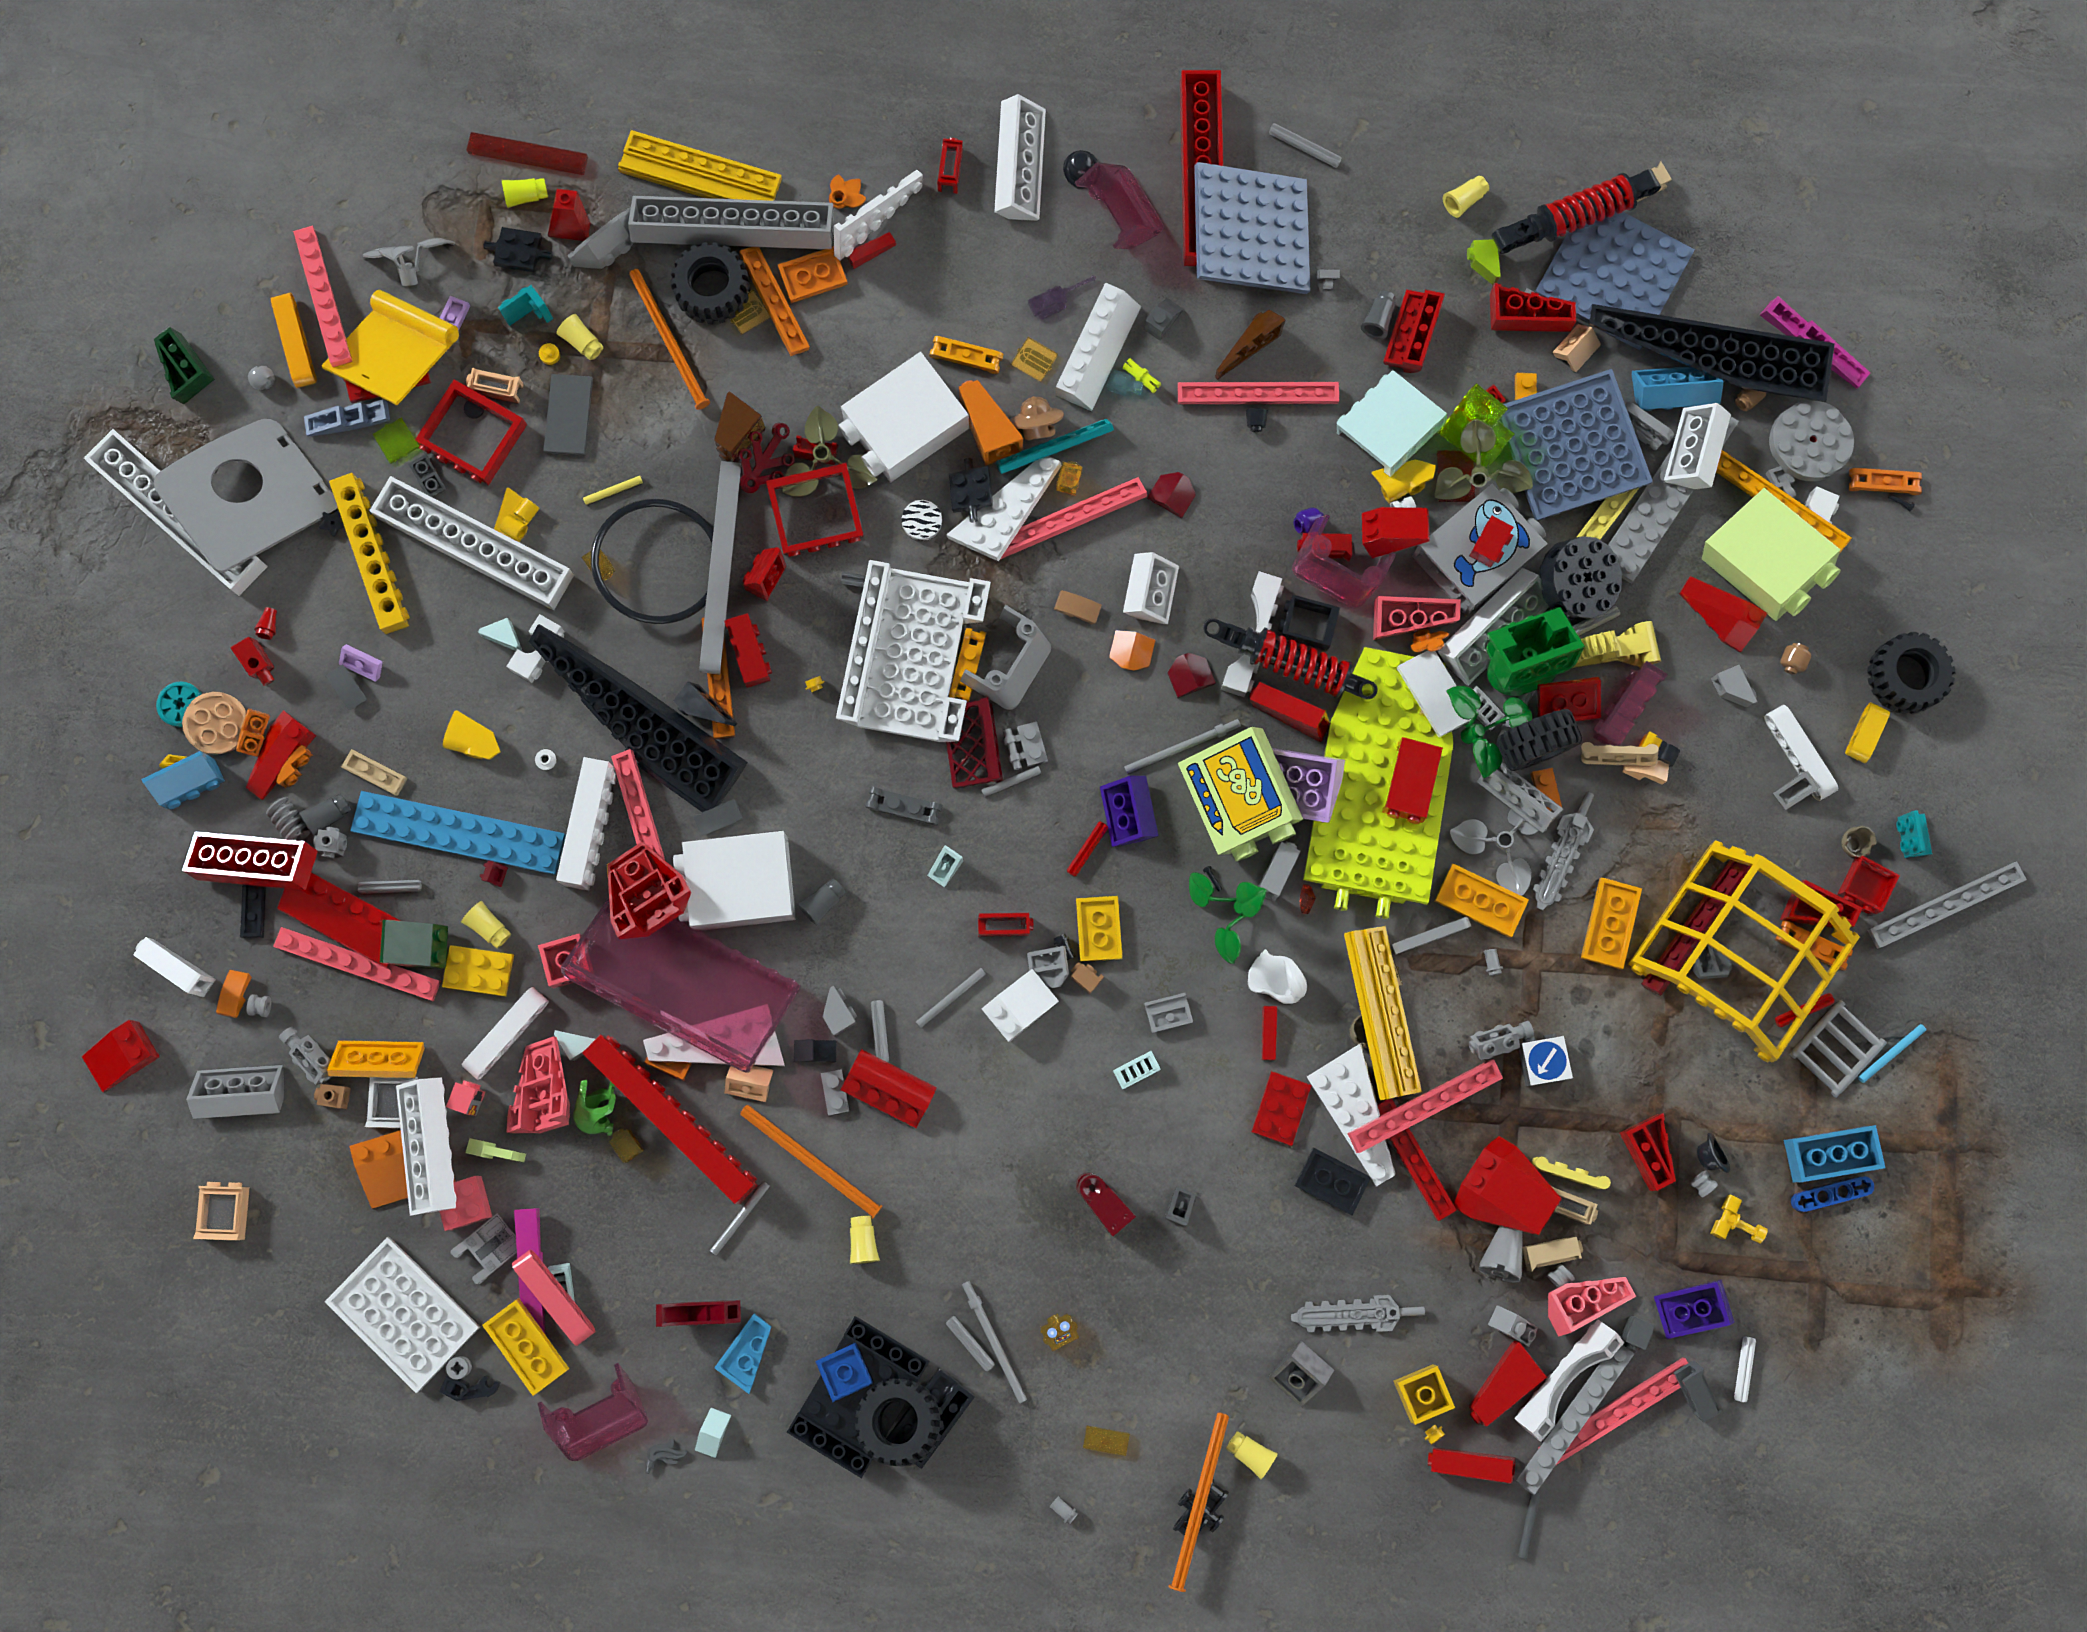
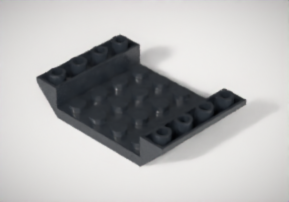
[786,1316,930,1479]

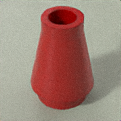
[254,607,277,640]

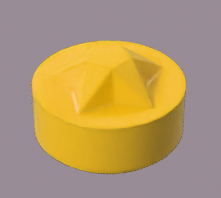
[539,343,560,365]

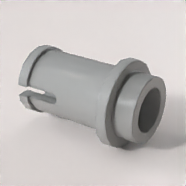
[1483,948,1503,976]
[1050,1496,1078,1524]

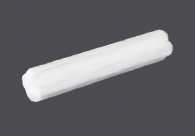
[1734,1337,1756,1402]

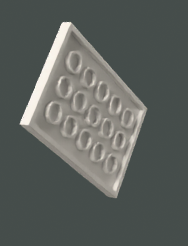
[325,1237,480,1393]

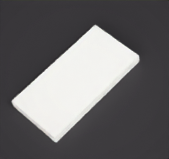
[1397,650,1471,738]

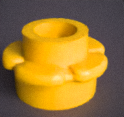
[805,676,824,692]
[1425,1425,1445,1445]

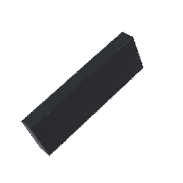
[240,884,266,938]

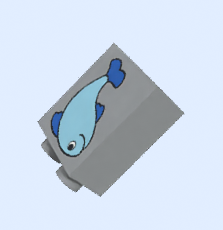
[1412,484,1547,616]

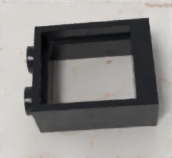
[1278,595,1340,651]

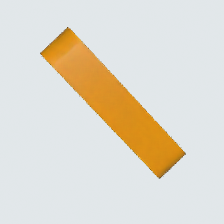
[271,292,317,388]

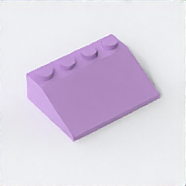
[1272,748,1345,823]

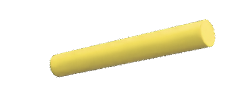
[583,476,643,505]

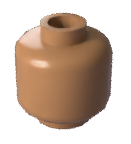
[1780,643,1811,675]

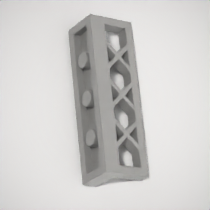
[1477,762,1563,833]

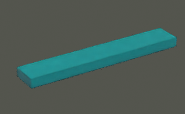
[995,419,1114,474]

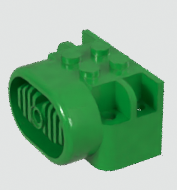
[1486,607,1585,696]

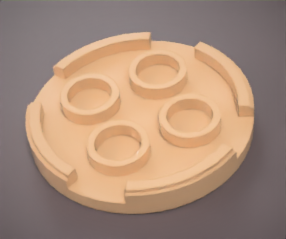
[182,692,247,755]

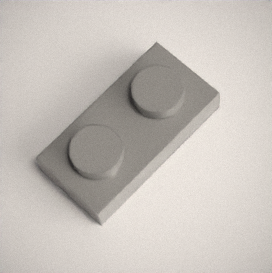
[821,1069,850,1116]

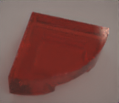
[1300,884,1316,914]

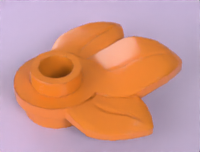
[829,174,866,209]
[1411,629,1449,652]

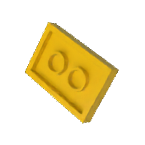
[1076,896,1122,962]
[442,945,514,997]

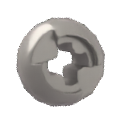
[248,366,275,390]

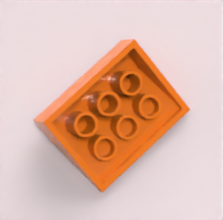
[349,1130,456,1209]

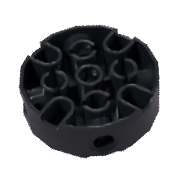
[1539,536,1622,620]

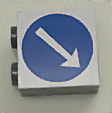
[1518,1033,1573,1087]

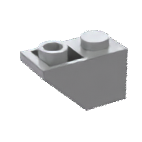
[1711,665,1757,707]
[823,986,857,1036]
[1488,1305,1538,1347]

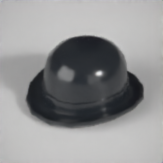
[1063,150,1099,188]
[1697,1132,1730,1173]

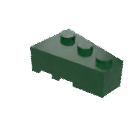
[154,327,215,404]

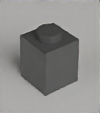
[1621,1316,1655,1352]

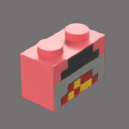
[446,1080,485,1116]

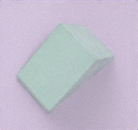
[478,618,522,651]
[927,845,963,887]
[554,1030,595,1061]
[695,1408,731,1458]

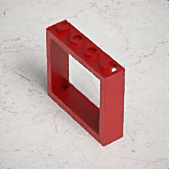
[415,379,527,485]
[766,463,864,557]

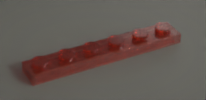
[466,132,588,175]

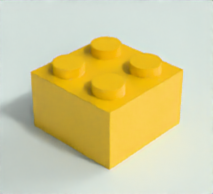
[1394,1364,1455,1425]

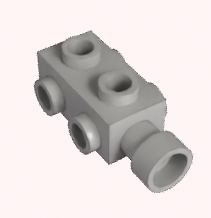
[1469,1021,1534,1060]
[279,1027,332,1085]

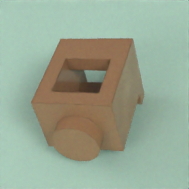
[1071,962,1104,994]
[314,1084,351,1109]

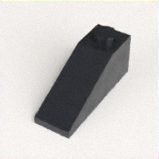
[673,682,738,726]

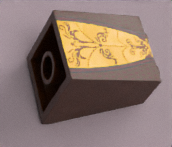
[714,391,765,463]

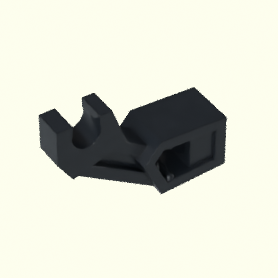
[439,1375,501,1401]

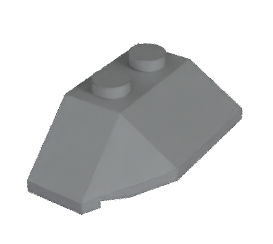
[568,207,633,269]

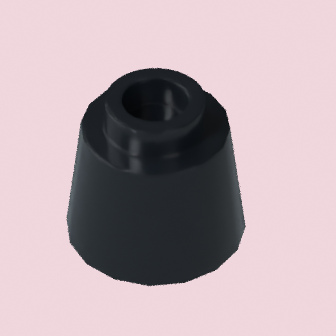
[1246,408,1268,432]

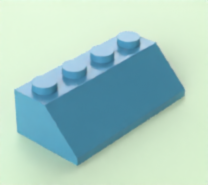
[1632,367,1724,411]

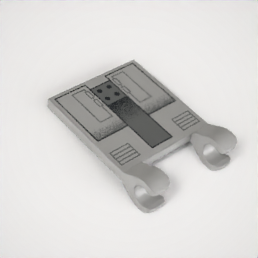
[451,1213,517,1284]

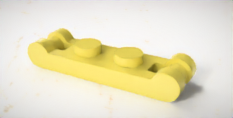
[1531,1157,1611,1189]

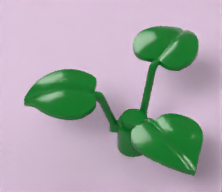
[1446,686,1532,779]
[1189,872,1267,964]

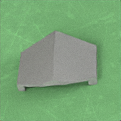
[1027,946,1069,989]

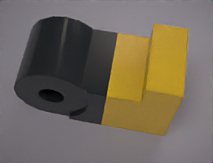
[1638,731,1680,767]

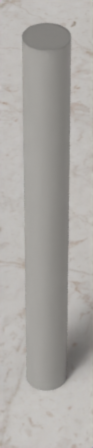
[916,968,986,1028]
[710,1181,770,1256]

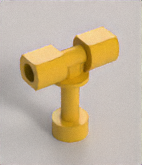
[1710,1195,1768,1244]

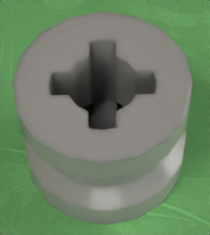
[247,994,271,1017]
[1690,1170,1718,1197]
[1547,1264,1575,1288]
[446,1356,472,1380]

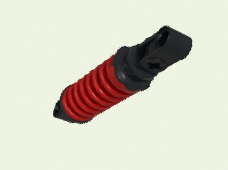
[1491,169,1661,254]
[1203,618,1378,699]

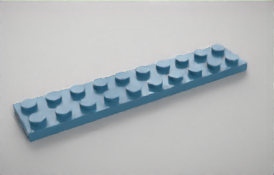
[350,791,566,875]

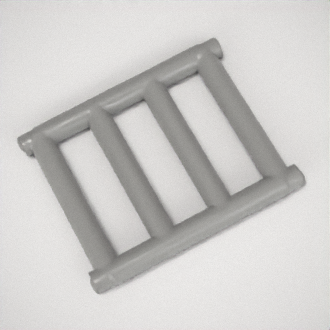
[1789,1000,1887,1098]

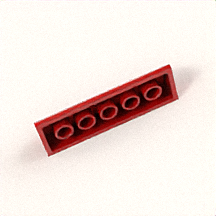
[277,873,400,968]

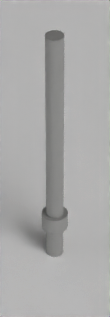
[1124,719,1241,774]
[962,1281,1027,1403]

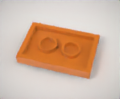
[778,246,848,303]

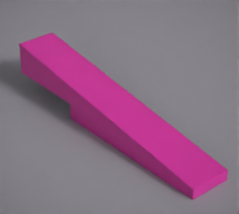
[1760,296,1870,389]
[514,1208,545,1334]

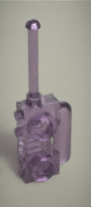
[1028,275,1096,319]

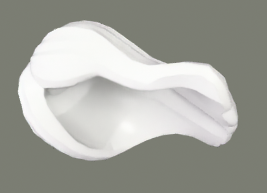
[1248,949,1307,1004]

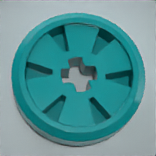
[156,681,202,728]

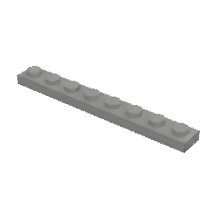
[1867,861,2027,949]
[1516,1345,1634,1495]

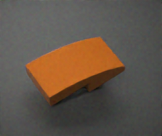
[236,708,270,757]
[276,745,313,788]
[216,970,252,1018]

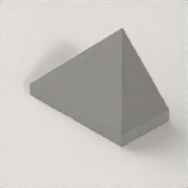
[1773,771,1820,810]

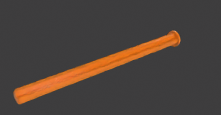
[629,269,710,410]
[740,1105,883,1220]
[1168,1412,1229,1592]

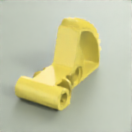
[1573,621,1661,668]

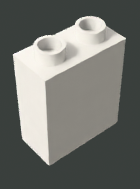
[838,352,969,483]
[673,831,796,931]

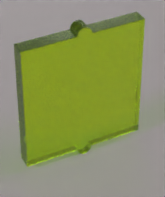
[372,417,419,464]

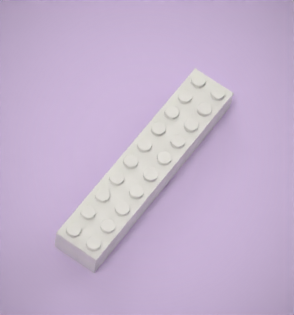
[84,429,268,596]
[370,476,574,610]

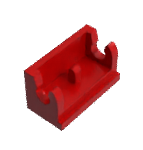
[793,435,839,465]

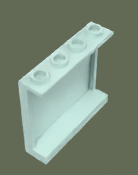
[1337,370,1447,477]

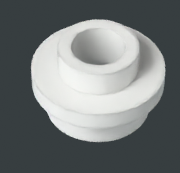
[535,749,556,770]

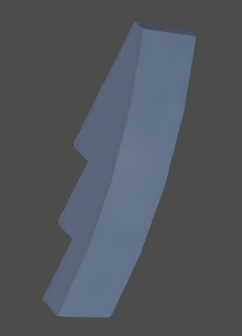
[304,399,390,436]

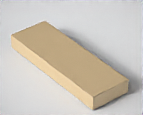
[341,749,408,796]

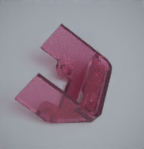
[1075,162,1164,249]
[1292,514,1396,608]
[538,1363,648,1461]

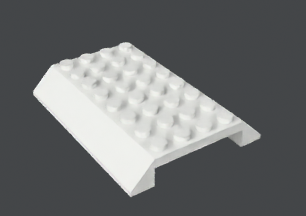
[836,560,991,742]

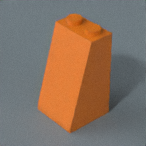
[959,380,1023,466]

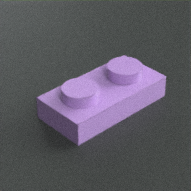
[440,296,470,331]
[339,644,383,682]

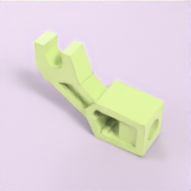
[466,1138,526,1162]

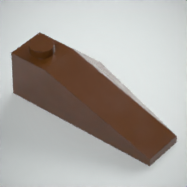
[1215,310,1286,380]

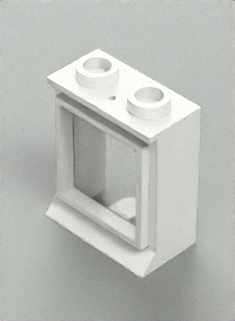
[365,1077,418,1128]

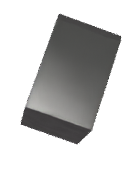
[1164,1187,1196,1226]

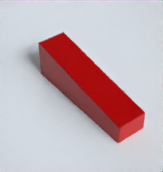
[847,232,896,269]
[1262,1006,1277,1060]

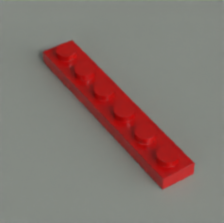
[1377,1098,1457,1221]

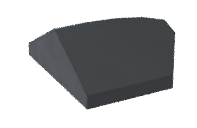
[1690,941,1732,979]

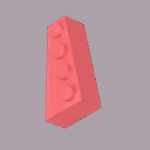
[1373,596,1461,640]

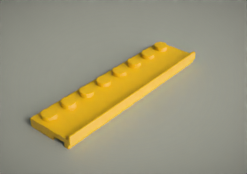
[618,130,782,201]
[1344,926,1422,1100]

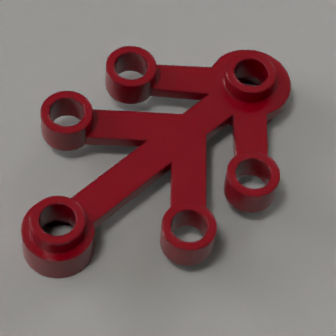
[738,422,795,493]

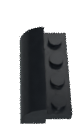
[886,1368,975,1469]

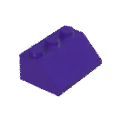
[1100,776,1159,847]

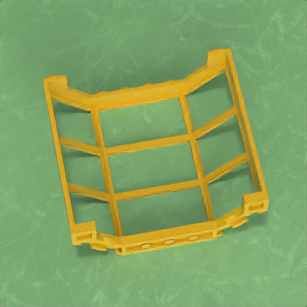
[1628,840,1860,1063]

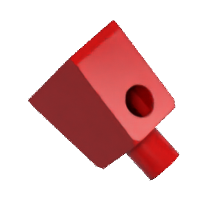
[230,637,275,686]

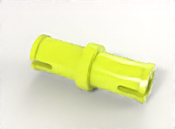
[1123,358,1161,393]

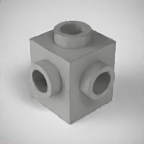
[314,827,347,858]

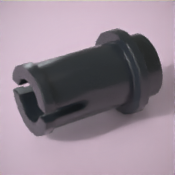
[1054,934,1076,960]

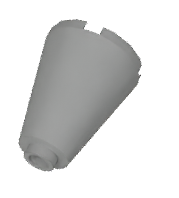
[1479,1226,1523,1283]

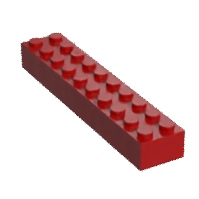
[1180,70,1223,266]
[582,1034,758,1204]

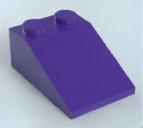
[1654,1279,1734,1339]

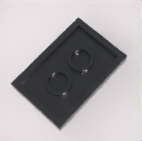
[1294,1147,1371,1216]

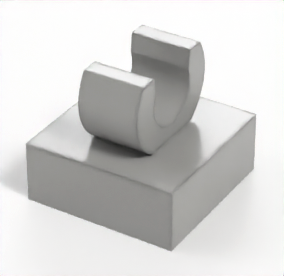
[1317,270,1340,289]

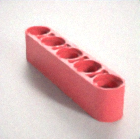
[512,1249,596,1346]

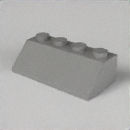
[186,1065,284,1119]

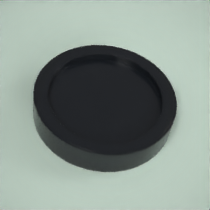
[464,400,484,419]

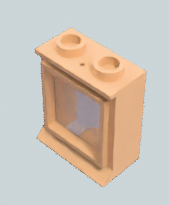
[193,1182,250,1240]

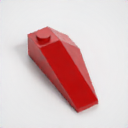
[1679,576,1768,652]

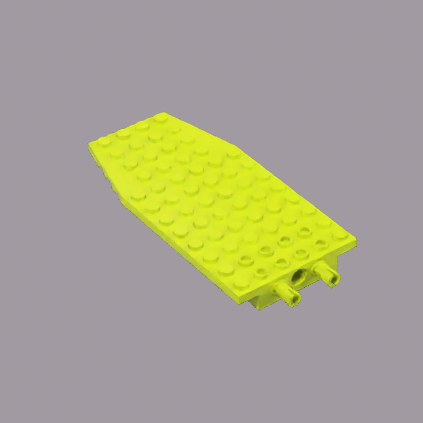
[1303,647,1453,919]

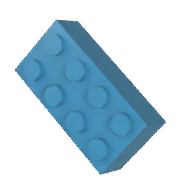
[1784,1125,1885,1182]

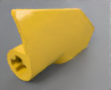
[1371,459,1436,504]
[494,487,540,542]
[443,710,501,760]

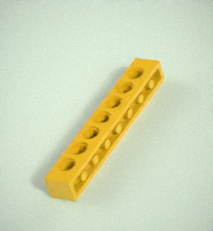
[329,473,410,634]

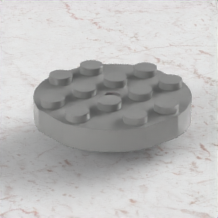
[1769,400,1854,481]

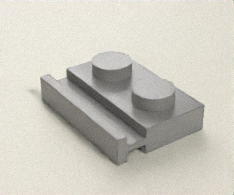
[1144,993,1193,1033]

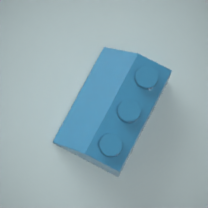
[141,751,225,809]

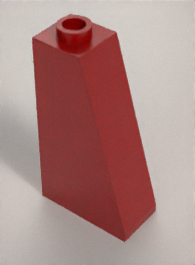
[548,189,591,241]
[1249,682,1330,742]
[1469,1341,1547,1427]
[1428,1448,1516,1483]

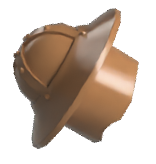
[1010,396,1064,440]

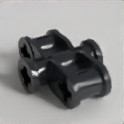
[1173,1479,1229,1536]

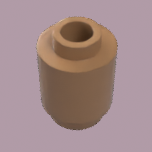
[1735,389,1766,411]

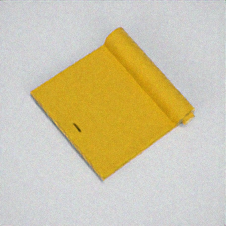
[321,290,459,405]

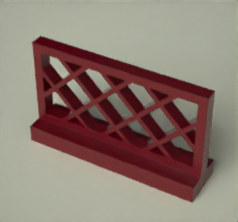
[946,697,1003,788]

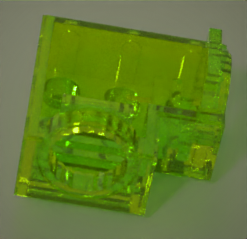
[1439,383,1515,469]

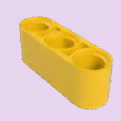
[1845,702,1890,764]

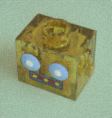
[1040,1313,1079,1352]

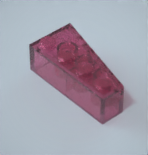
[1593,661,1668,746]

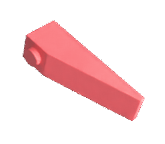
[1548,1277,1636,1337]

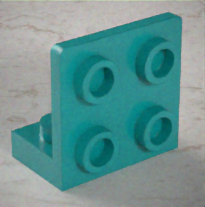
[498,285,554,326]
[1896,810,1932,858]

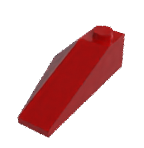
[246,710,317,800]

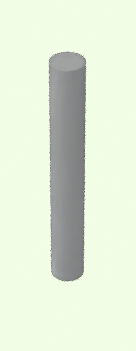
[981,766,1042,797]

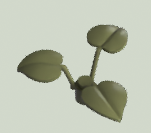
[783,406,878,497]
[1434,419,1533,500]

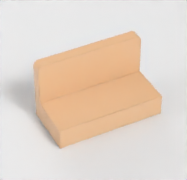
[1553,324,1601,372]
[724,1065,773,1102]

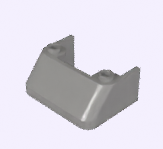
[960,605,1051,710]

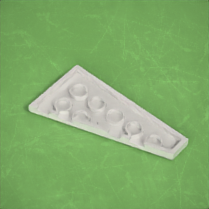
[834,170,923,261]
[947,456,1062,561]
[643,1005,785,1066]
[1307,1043,1395,1186]

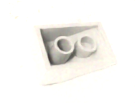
[982,969,1059,1042]

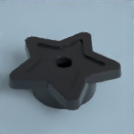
[319,511,345,537]

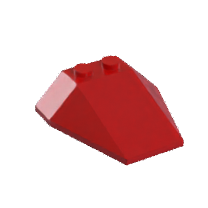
[607,842,692,939]
[1454,1136,1562,1235]

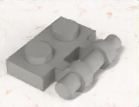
[1003,721,1048,770]

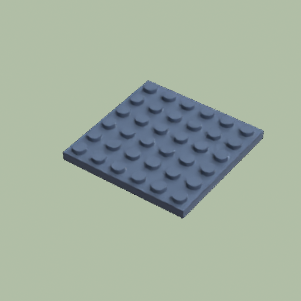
[1195,162,1310,294]
[1535,212,1695,350]
[1495,369,1653,521]

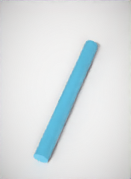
[1858,1024,1926,1083]

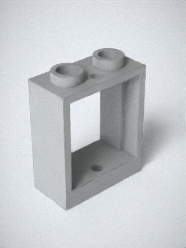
[1258,841,1300,901]

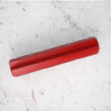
[1067,821,1108,877]
[1775,993,1835,1027]

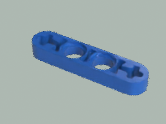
[1791,1176,1874,1212]

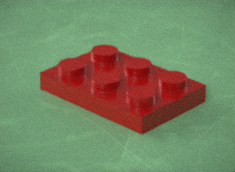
[1537,677,1601,721]
[1251,1071,1312,1146]

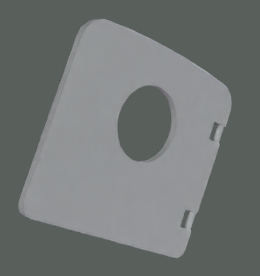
[154,419,338,573]

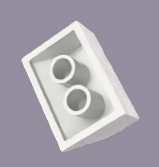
[1123,552,1179,624]

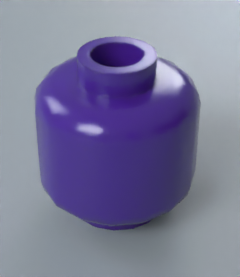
[1293,507,1325,535]

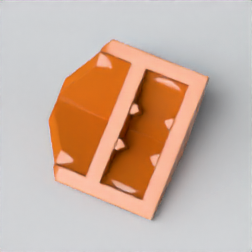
[1109,631,1155,671]

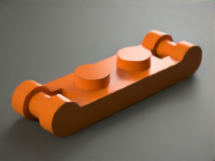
[1849,468,1922,495]
[1775,920,1853,971]

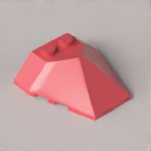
[506,1036,570,1133]

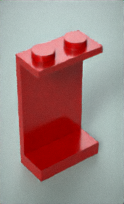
[1382,737,1443,824]

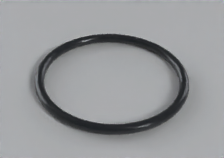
[591,499,714,624]

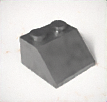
[1268,1341,1334,1407]

